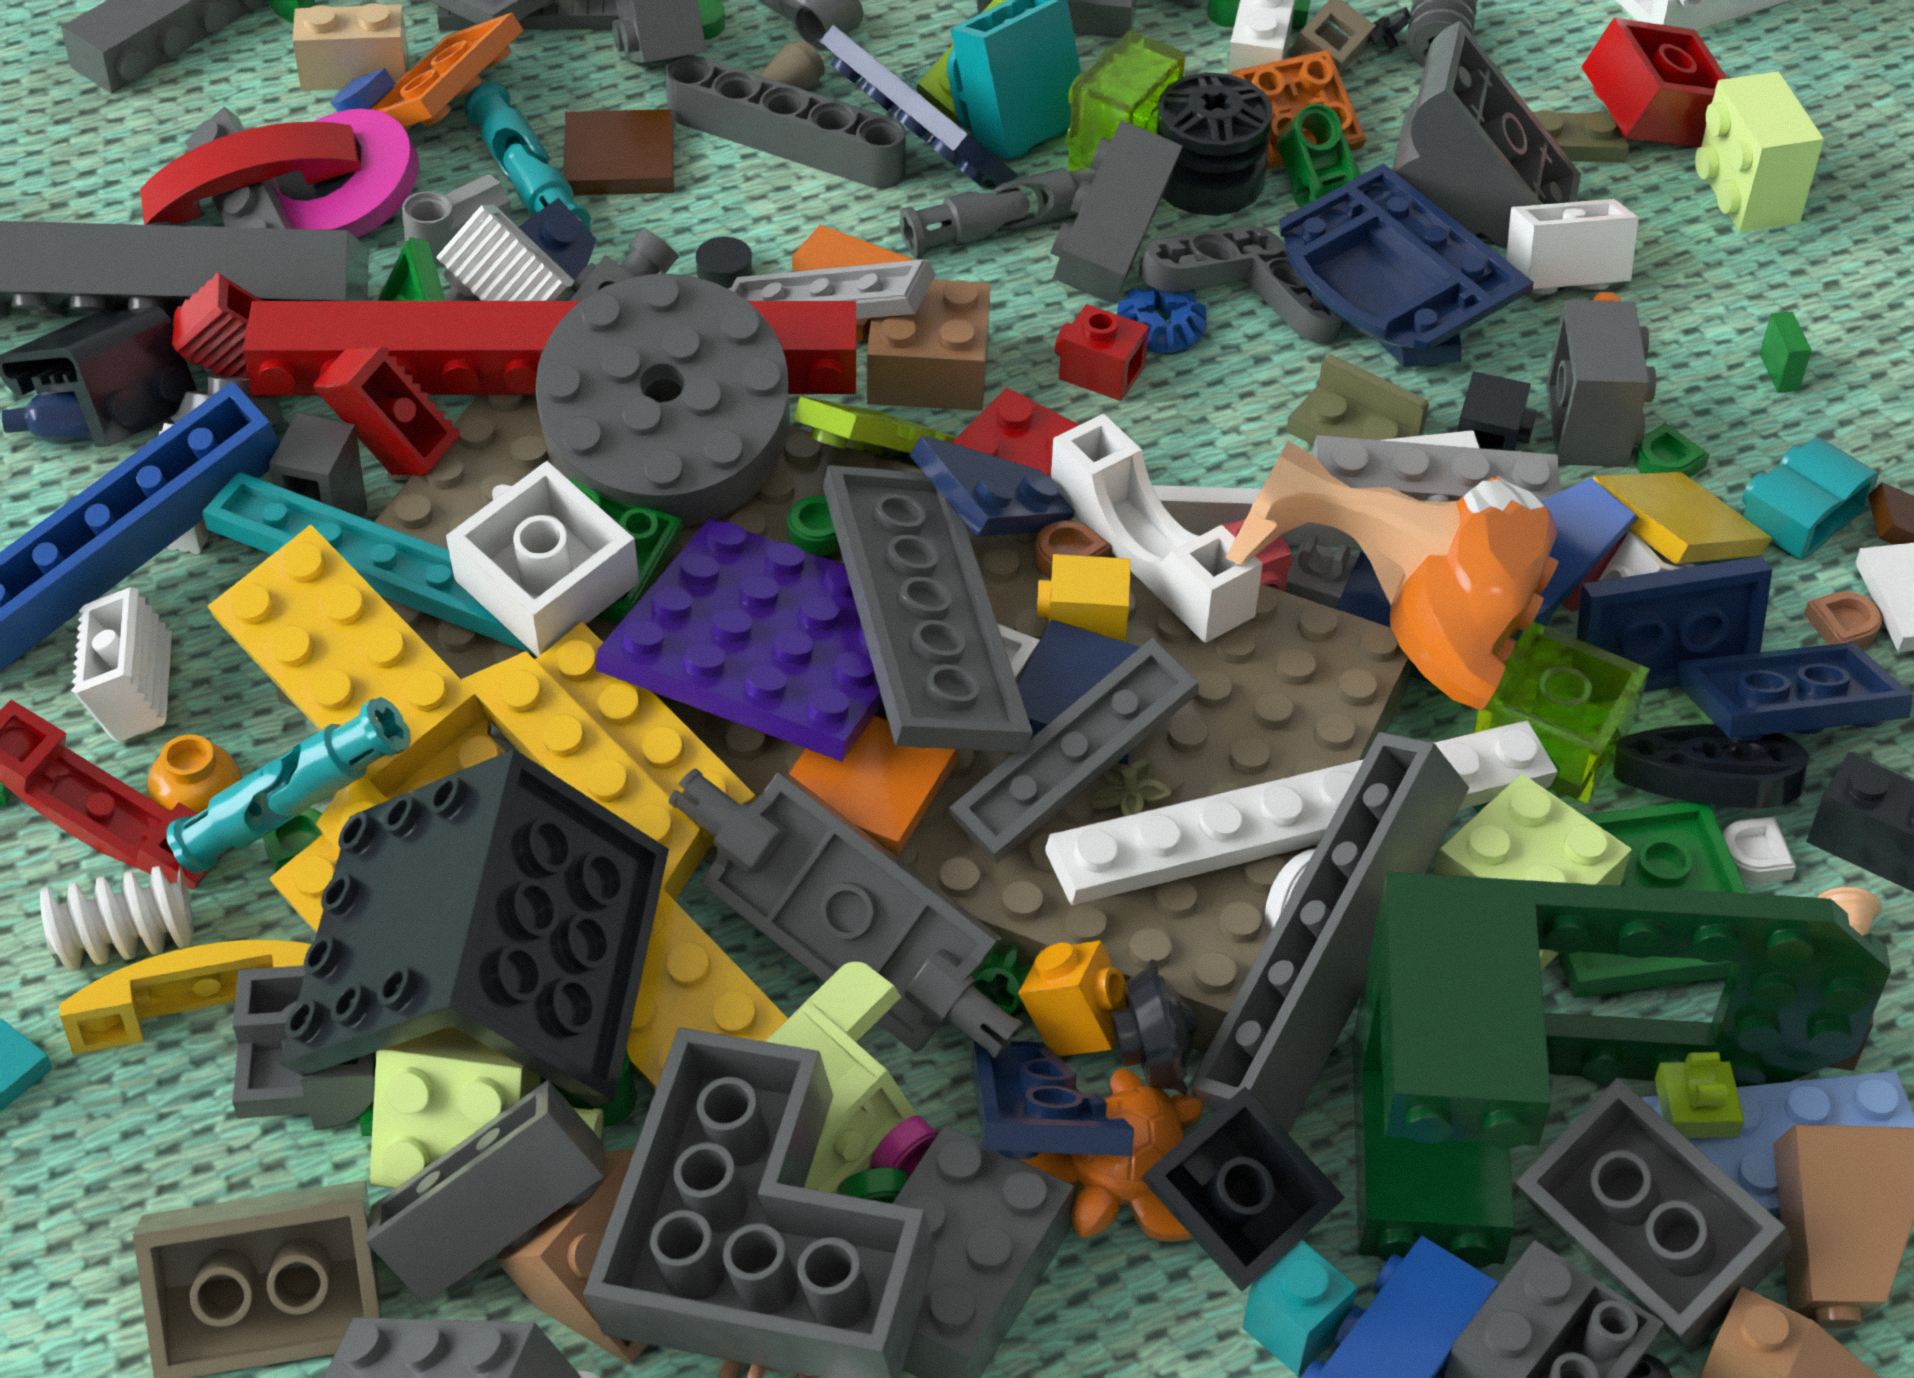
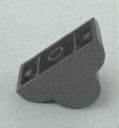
[1392,20,1581,249]

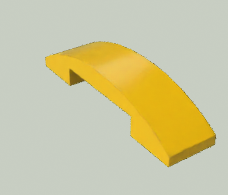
[59,940,312,1055]

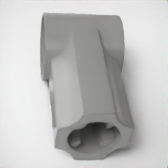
[402,174,511,266]

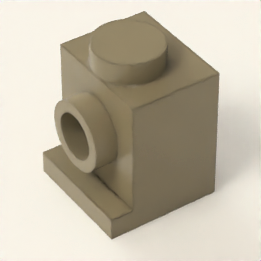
[1288,0,1376,75]

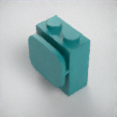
[947,0,1090,160]

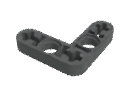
[1139,226,1344,343]

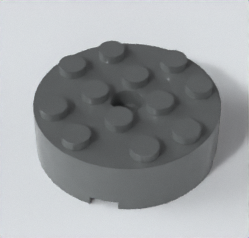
[536,274,790,528]

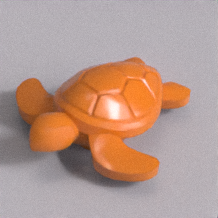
[1019,1068,1203,1242]

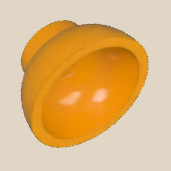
[146,734,242,813]

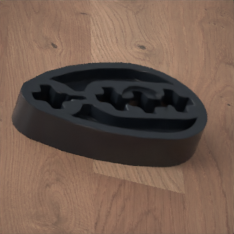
[1613,724,1808,809]

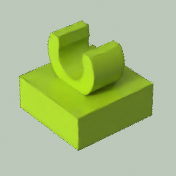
[1655,1052,1744,1138]

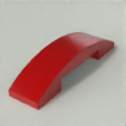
[140,121,361,225]
[0,699,225,890]

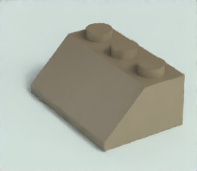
[133,1180,382,1378]

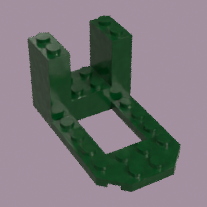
[1352,872,1891,1269]

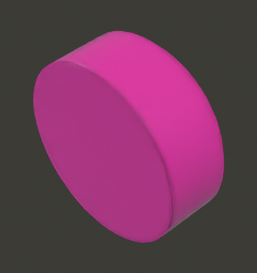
[870,1116,938,1179]

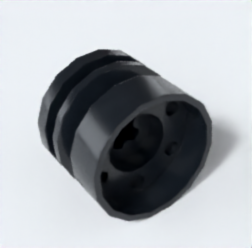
[1156,72,1272,216]

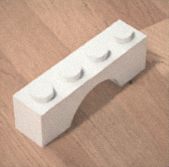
[1051,414,1263,643]

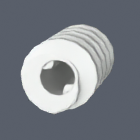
[40,864,194,971]

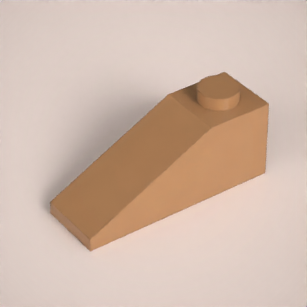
[1700,1286,1880,1378]

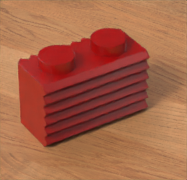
[172,273,276,396]
[313,347,460,476]

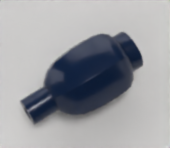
[2,391,93,443]

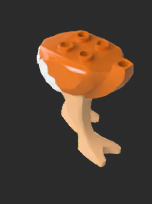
[1225,440,1559,711]

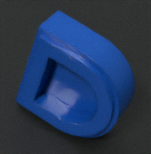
[331,68,395,112]

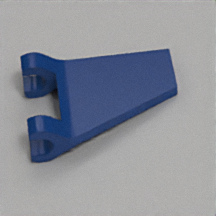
[1515,478,1639,647]

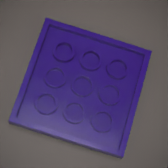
[595,518,883,762]

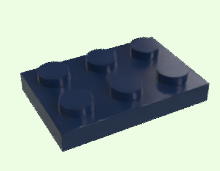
[1572,556,1772,702]
[1676,642,1913,741]

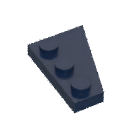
[972,1041,1134,1159]

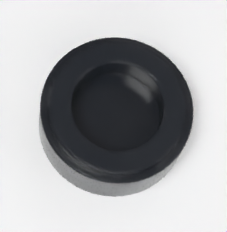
[696,237,752,288]

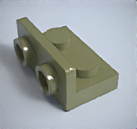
[1286,354,1429,445]

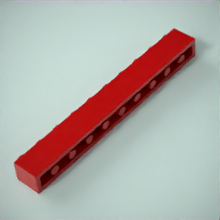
[243,301,856,395]

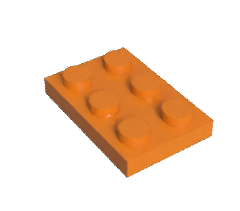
[370,13,524,131]

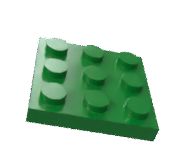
[1558,801,1748,998]

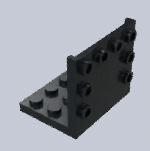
[280,749,669,1107]

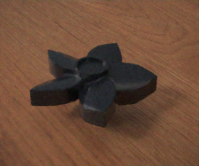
[1367,7,1410,49]

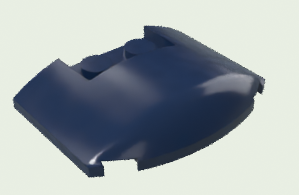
[1279,163,1534,351]

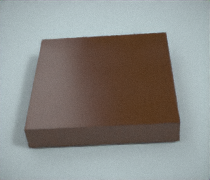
[564,109,674,195]

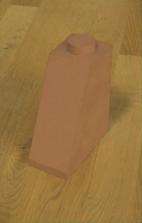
[1773,1125,1914,1328]

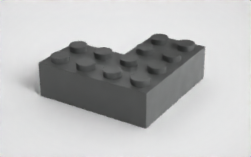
[583,1027,936,1378]

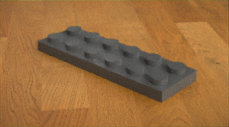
[822,465,1033,753]

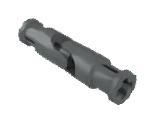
[900,167,1098,257]

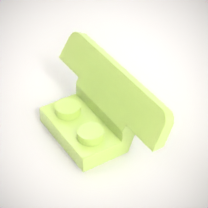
[765,962,918,1194]

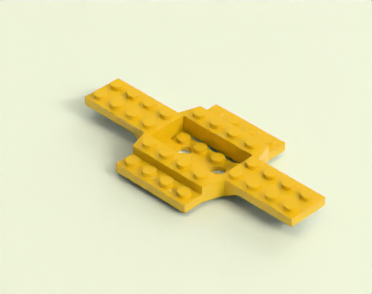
[207,525,788,1091]

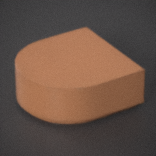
[1804,592,1882,649]

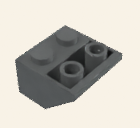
[1444,1240,1664,1378]

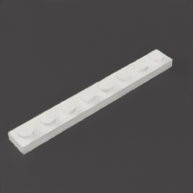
[1045,720,1558,906]

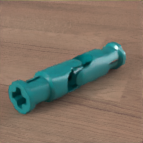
[464,82,591,231]
[166,697,411,874]

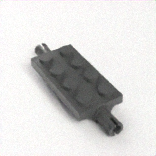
[669,768,1024,1059]

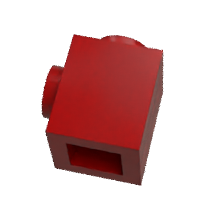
[1054,304,1149,401]

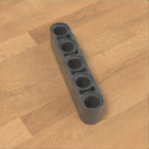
[665,55,906,188]

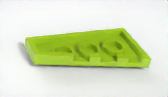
[793,396,957,456]

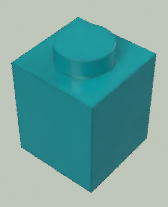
[1243,1239,1358,1376]

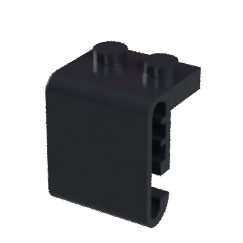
[0,306,197,447]

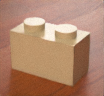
[293,3,409,91]

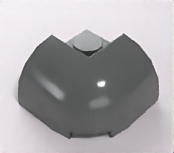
[232,965,377,1130]

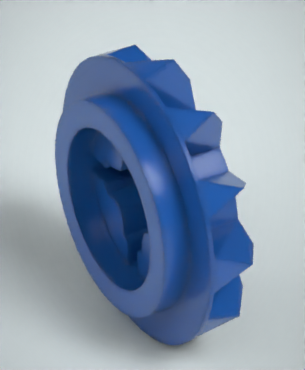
[1117,286,1207,353]

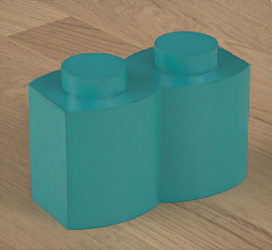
[1742,437,1879,560]

